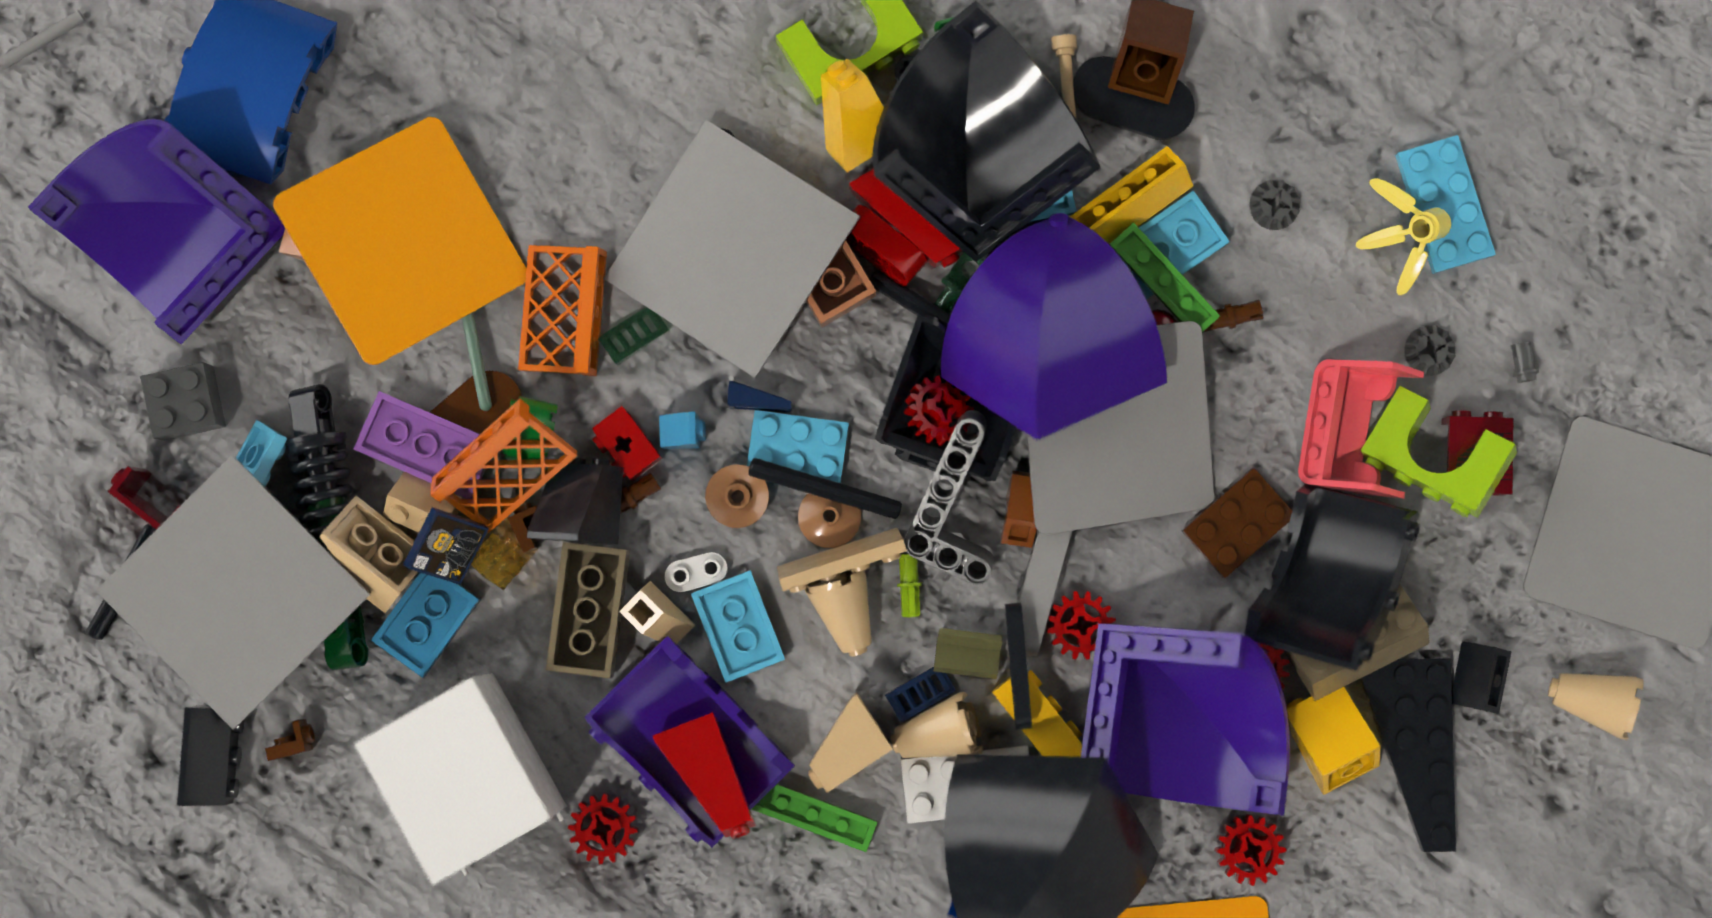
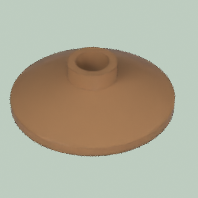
[705,464,769,528]
[798,494,861,548]

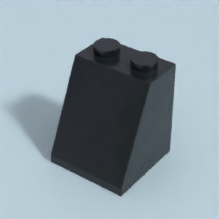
[527,458,624,544]

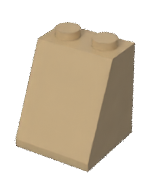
[808,692,893,793]

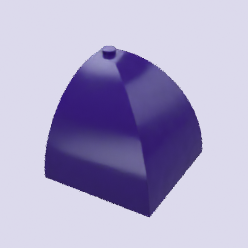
[28,119,285,345]
[941,213,1167,440]
[1081,623,1290,816]

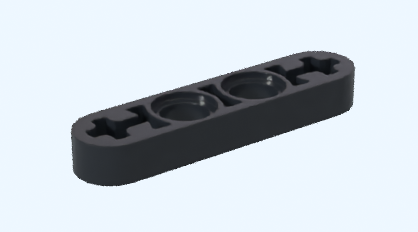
[1005,602,1032,730]

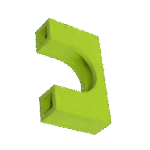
[776,0,923,106]
[1361,386,1517,518]

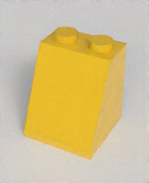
[821,59,884,173]
[1286,687,1381,795]

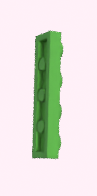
[1109,222,1220,332]
[752,784,878,852]

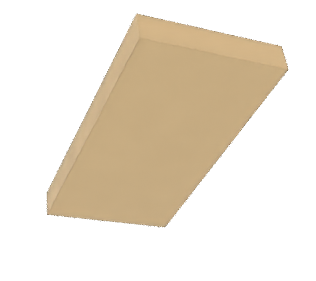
[777,528,906,593]

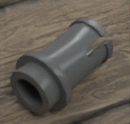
[1510,341,1539,383]

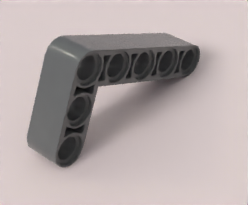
[904,410,994,585]

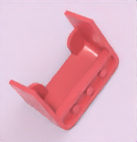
[1298,359,1424,499]

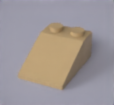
[319,496,419,613]

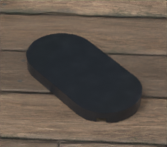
[1073,56,1195,140]

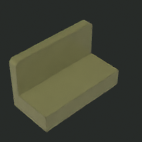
[933,628,1003,679]

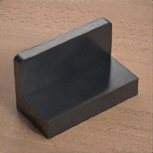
[1452,641,1512,714]

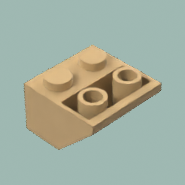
[383,472,462,541]

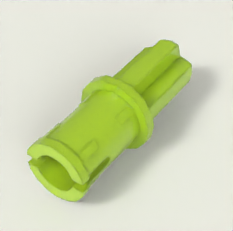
[897,554,922,618]

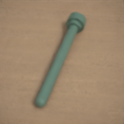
[462,312,492,411]

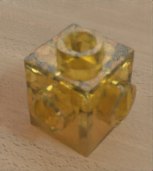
[471,533,528,590]

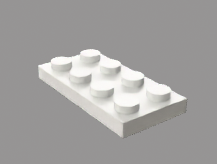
[900,745,1029,824]

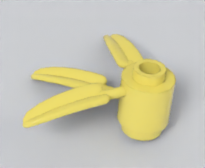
[1355,178,1451,295]

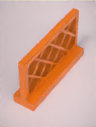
[518,245,607,377]
[430,399,577,533]

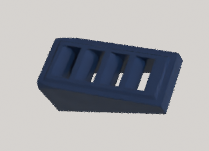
[727,381,792,412]
[885,667,956,723]

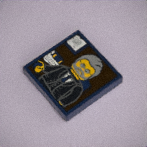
[403,507,489,585]

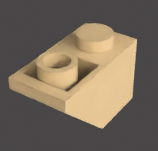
[619,581,695,644]

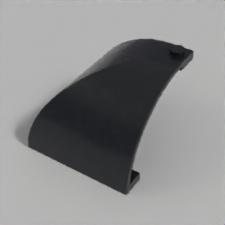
[873,0,1101,262]
[944,755,1159,918]

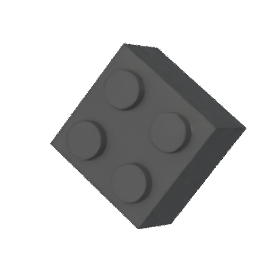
[140,362,226,441]

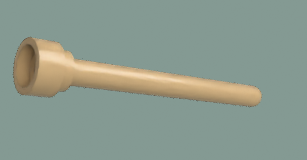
[1051,34,1080,187]

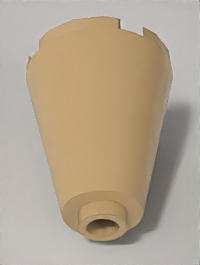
[804,570,872,656]
[1547,673,1644,740]
[891,692,983,758]

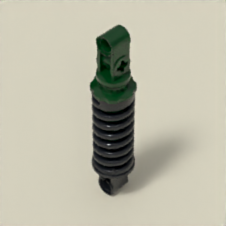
[285,384,369,670]

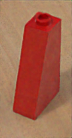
[849,169,962,268]
[653,712,756,839]

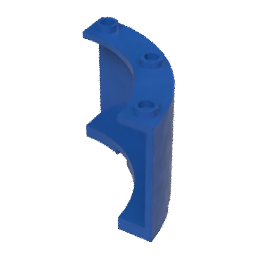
[164,0,337,185]

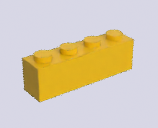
[1070,146,1193,244]
[991,669,1083,757]

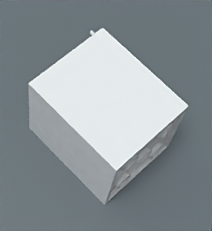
[354,673,567,886]

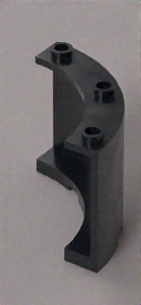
[1244,484,1420,671]

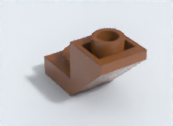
[1001,470,1037,548]

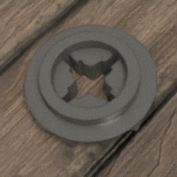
[1249,180,1300,230]
[1404,325,1456,376]

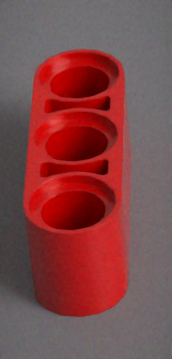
[846,205,927,286]

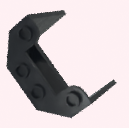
[875,315,1016,481]

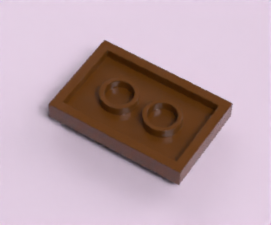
[1182,468,1292,579]

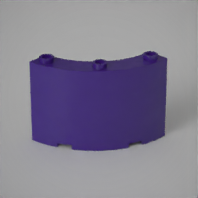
[584,635,795,847]

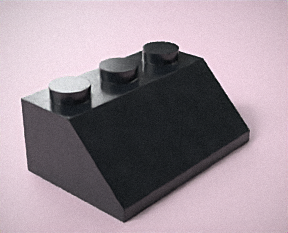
[177,704,244,806]

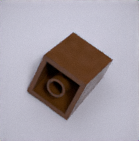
[1108,0,1194,105]

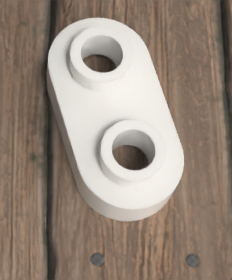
[665,552,728,592]

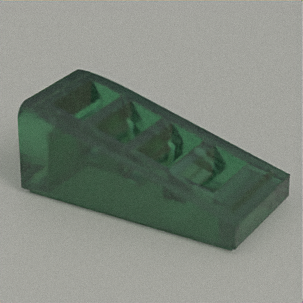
[598,307,670,366]

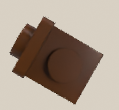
[508,502,540,554]
[265,719,315,761]

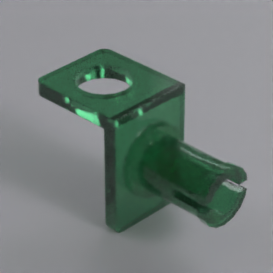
[934,252,984,313]

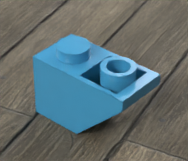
[659,412,706,449]

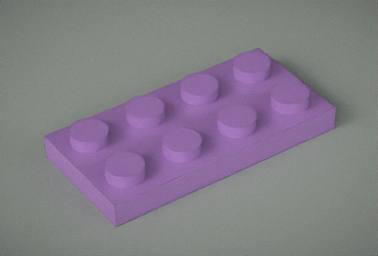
[353,391,486,499]

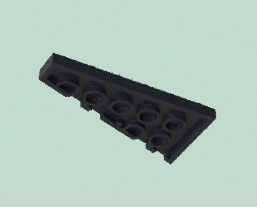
[1360,658,1456,852]

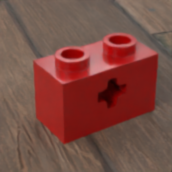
[591,406,663,481]

